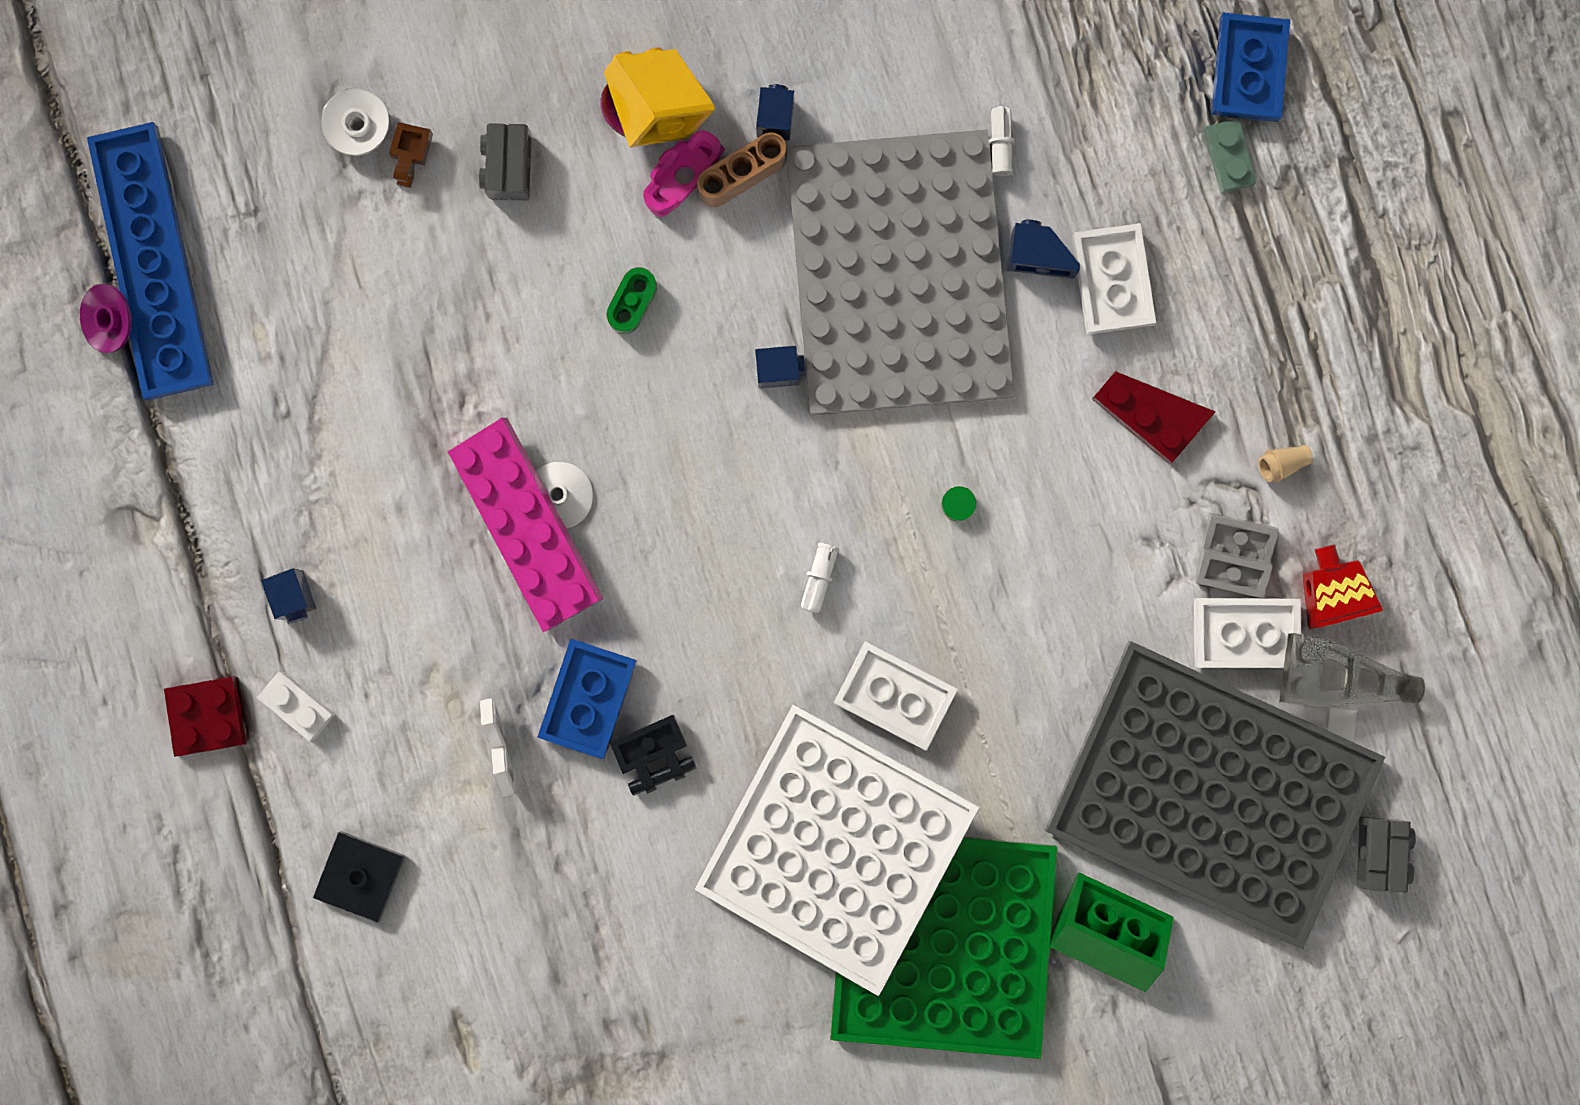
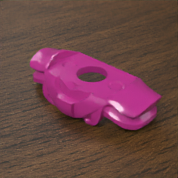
[643,130,725,218]

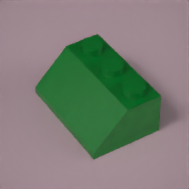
[1050,872,1174,992]

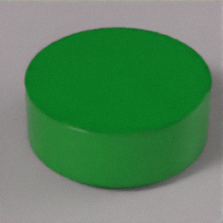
[941,486,976,521]

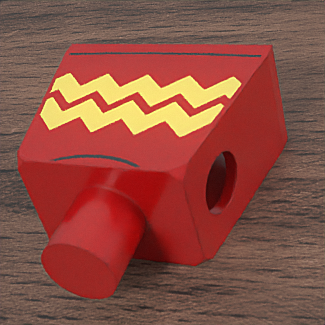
[1303,544,1383,629]

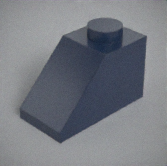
[1007,219,1080,279]

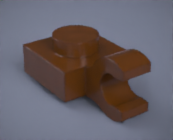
[389,122,433,188]

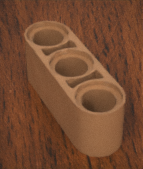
[698,133,786,207]

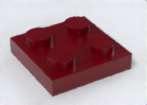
[164,676,247,757]

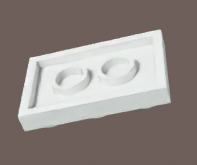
[1071,223,1156,335]
[1194,598,1302,668]
[833,641,958,751]

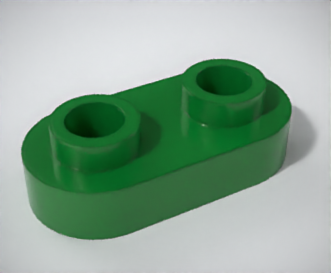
[606,267,657,334]

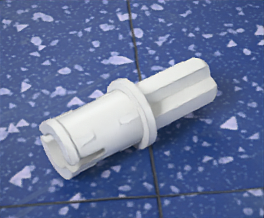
[989,106,1015,177]
[801,543,840,613]

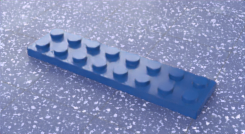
[87,122,214,401]

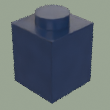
[756,84,795,141]
[755,345,805,389]
[261,568,317,624]

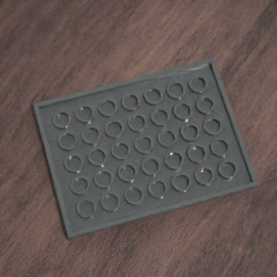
[1045,641,1386,949]

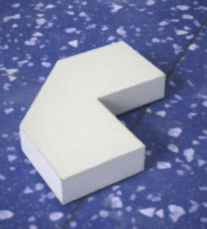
[480,698,516,797]

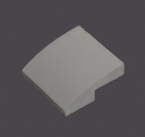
[1195,513,1279,598]

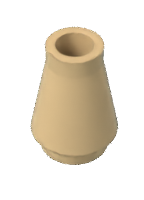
[1258,445,1313,483]

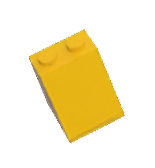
[604,47,715,148]

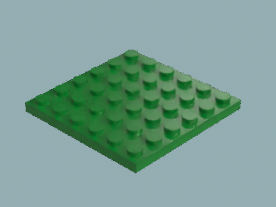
[830,837,1057,1059]

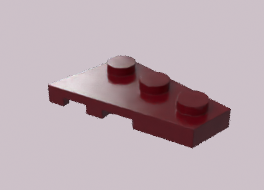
[1092,371,1216,465]

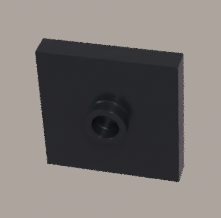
[313,831,406,923]

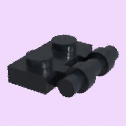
[609,714,697,796]

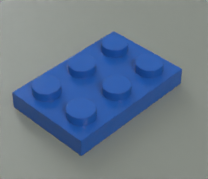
[1211,12,1290,122]
[537,639,637,759]

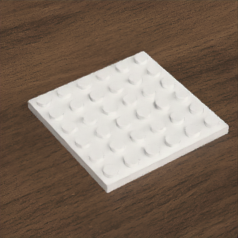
[695,704,980,996]

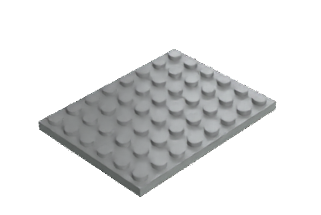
[786,129,1014,416]

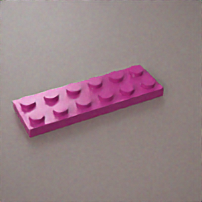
[447,418,603,632]

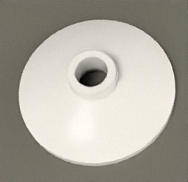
[321,88,390,156]
[536,462,593,529]

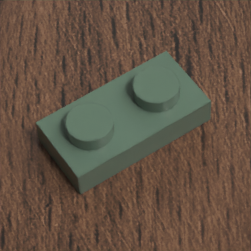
[1204,118,1256,194]

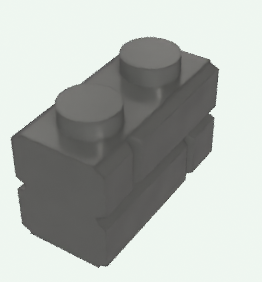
[479,123,532,201]
[1357,817,1416,893]

